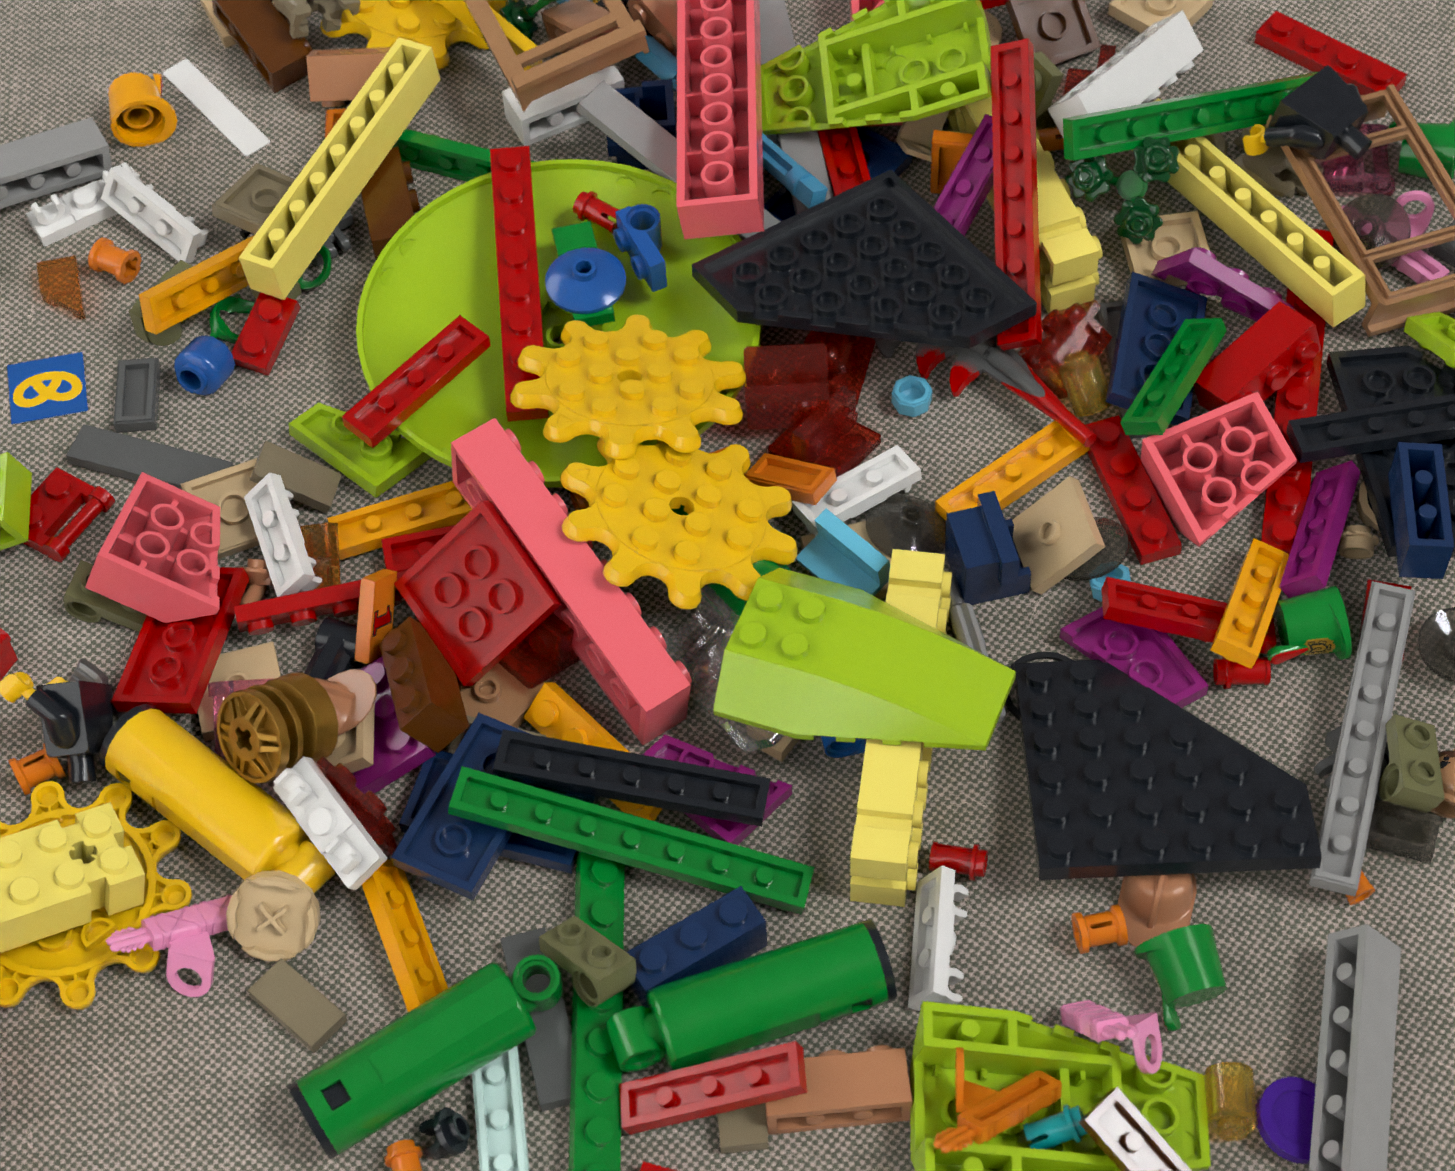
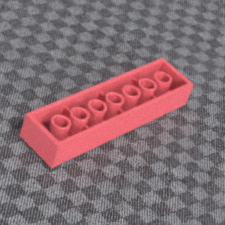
[677,0,764,240]
[451,418,692,746]

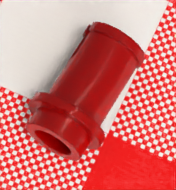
[573,191,620,234]
[1213,656,1271,689]
[929,841,988,881]

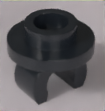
[419,1107,470,1160]

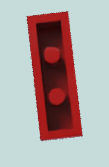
[1193,301,1322,411]

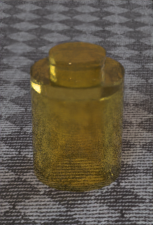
[1059,350,1112,417]
[1205,1062,1257,1141]

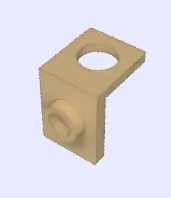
[896,110,950,162]

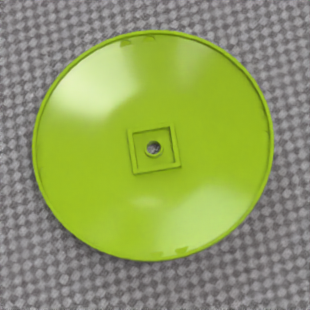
[356,159,762,488]

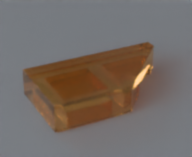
[37,255,86,319]
[300,522,341,589]

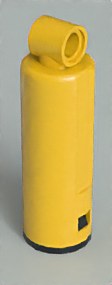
[99,704,335,894]

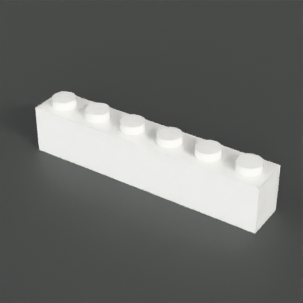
[1048,10,1204,137]

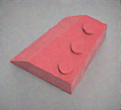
[1141,392,1297,547]
[85,472,220,623]

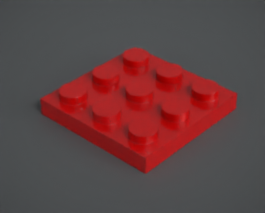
[394,500,563,686]

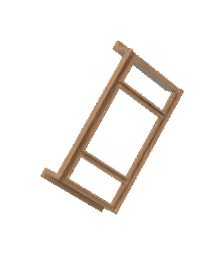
[464,0,649,112]
[1265,84,1455,337]

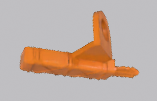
[933,1047,1062,1153]

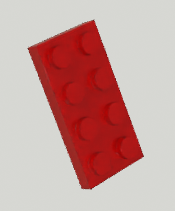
[111,567,249,714]

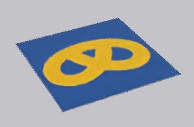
[7,352,88,425]

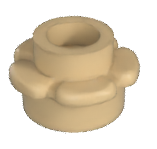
[1339,525,1379,559]

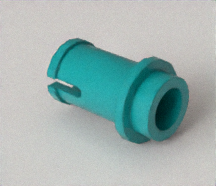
[1023,1104,1088,1150]

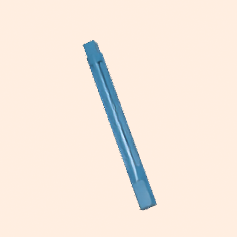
[635,36,828,208]

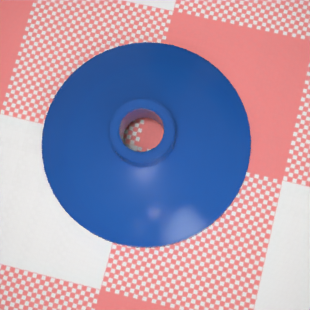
[545,248,626,314]

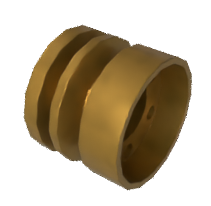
[217,672,339,783]

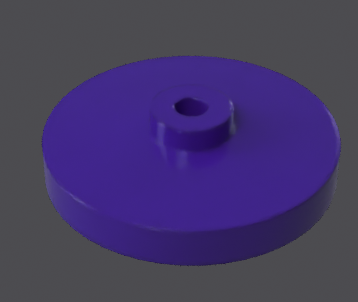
[1255,1077,1316,1164]

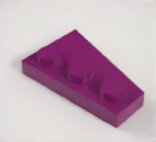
[1151,247,1294,321]
[1059,607,1209,708]
[354,656,436,801]
[643,735,793,845]

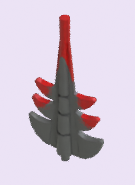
[873,255,1097,447]

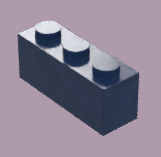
[1388,442,1454,579]
[626,886,767,1008]

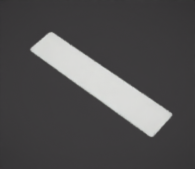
[163,59,270,156]

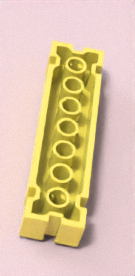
[947,97,1102,316]
[850,549,952,907]
[0,802,145,953]

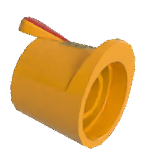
[108,72,178,147]

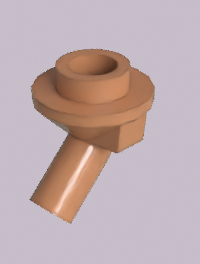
[239,558,273,605]

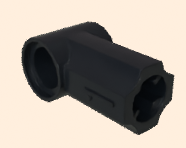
[304,617,362,680]

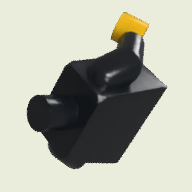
[1242,65,1372,160]
[0,672,113,784]

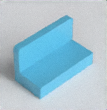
[797,508,890,596]

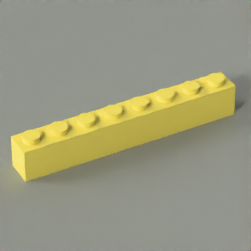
[239,37,440,300]
[1132,98,1365,328]

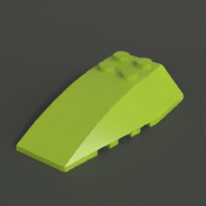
[761,0,991,135]
[713,568,1016,751]
[910,1001,1211,1171]

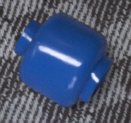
[174,335,235,396]

